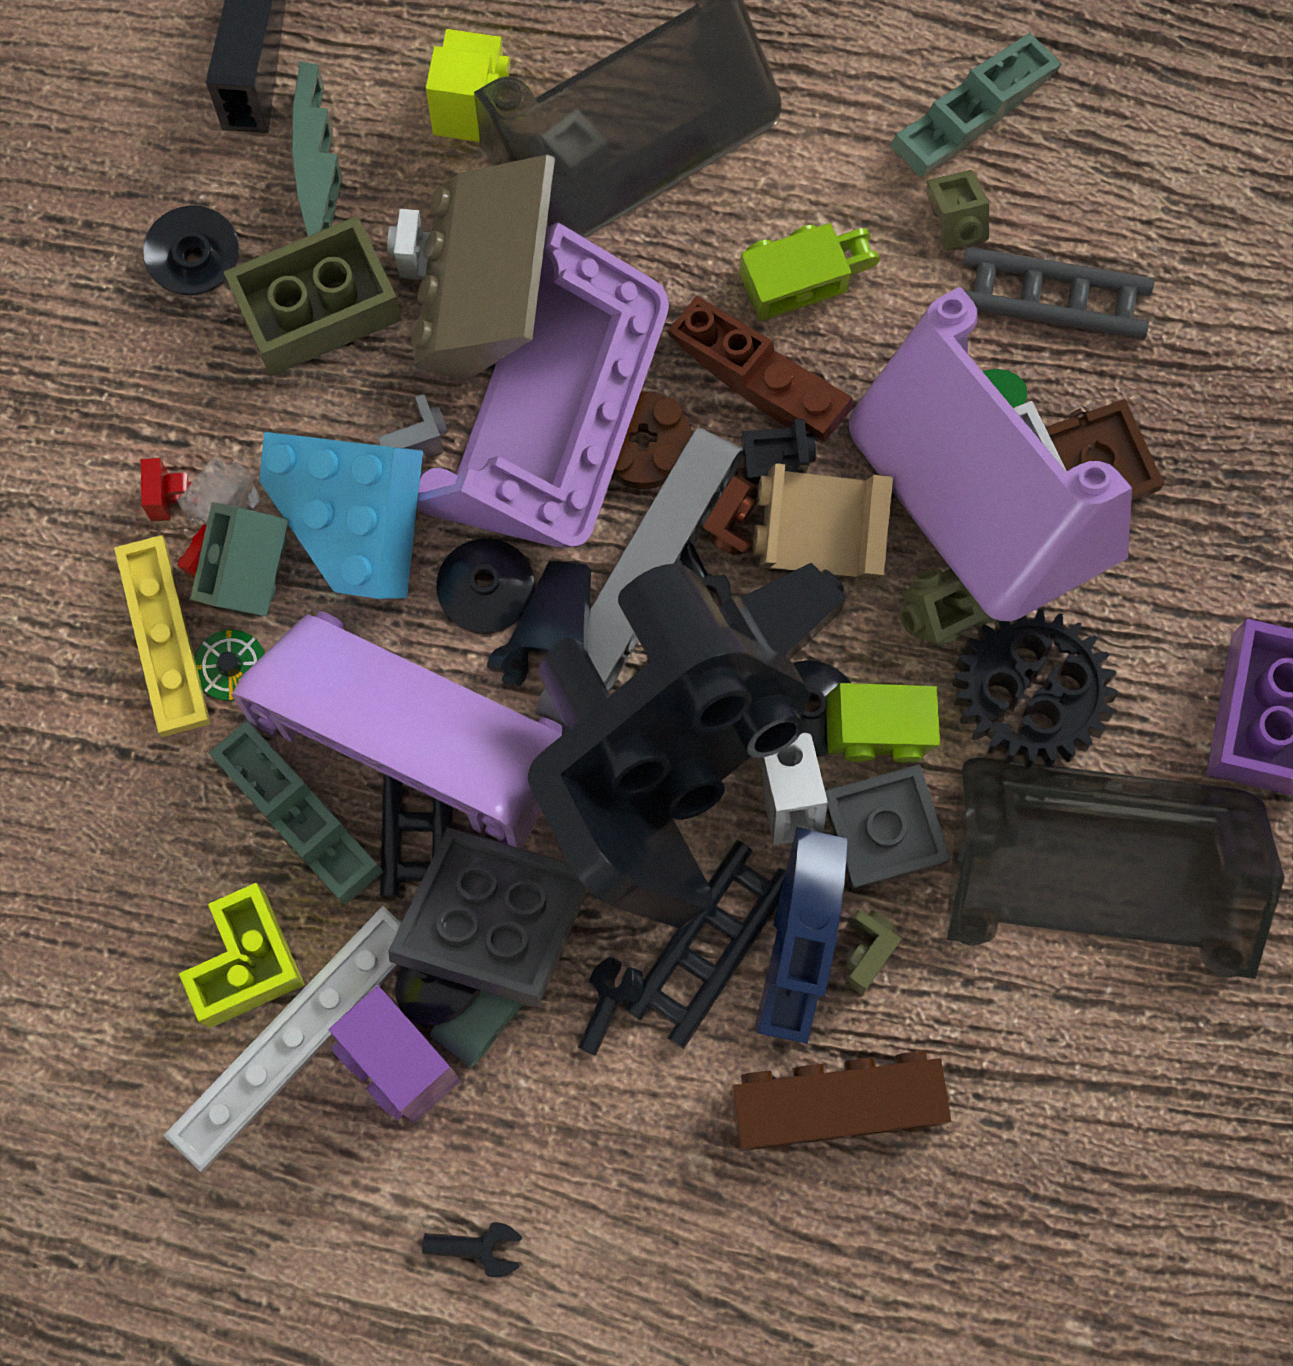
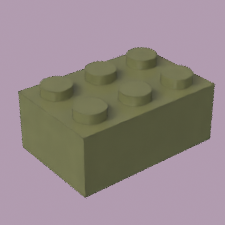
[224,216,402,376]

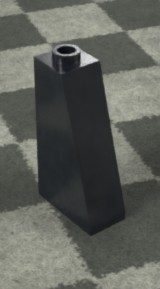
[206,0,286,133]
[647,563,846,663]

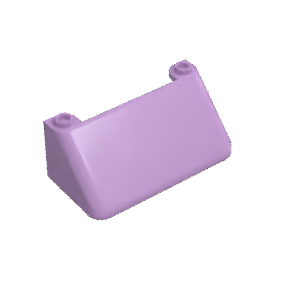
[417,223,669,549]
[849,287,1132,621]
[232,611,562,849]

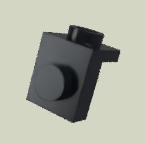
[741,419,816,483]

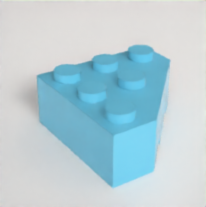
[259,432,423,599]

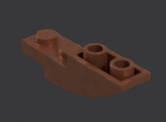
[667,296,854,442]

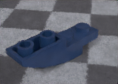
[754,827,847,1044]

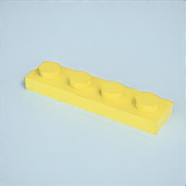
[114,535,211,737]

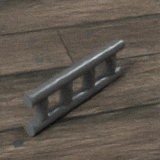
[963,246,1154,340]

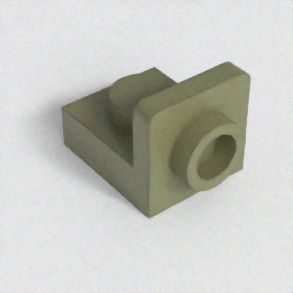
[927,170,989,250]
[845,909,902,996]

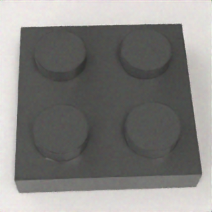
[825,764,951,891]

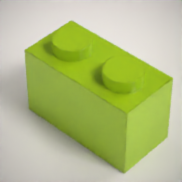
[825,683,940,763]

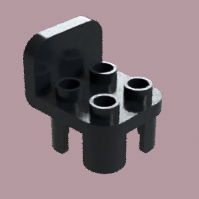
[528,564,810,928]

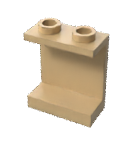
[752,463,893,580]

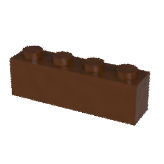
[731,1051,951,1152]

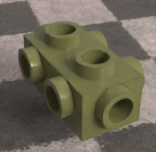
[899,568,996,645]

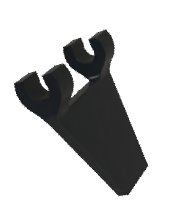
[487,560,591,687]

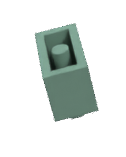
[190,502,288,617]

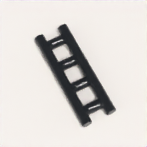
[380,774,453,898]
[624,840,786,1049]

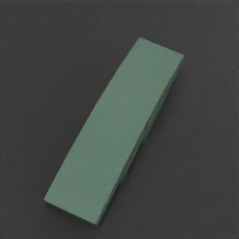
[890,33,1062,178]
[292,61,343,236]
[209,720,383,906]

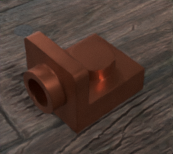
[703,476,757,556]

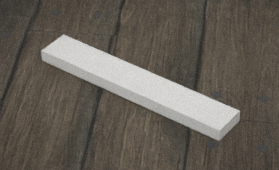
[163,906,401,1173]

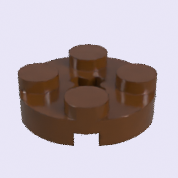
[612,392,691,489]

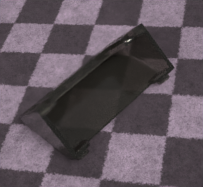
[474,0,781,238]
[946,757,1285,979]

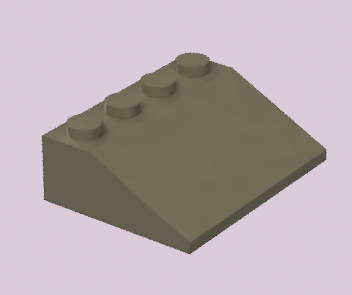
[411,154,555,382]

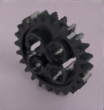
[952,609,1118,768]

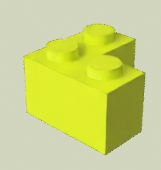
[426,29,510,143]
[179,883,305,1029]

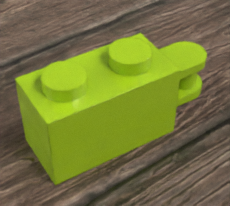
[739,222,880,322]

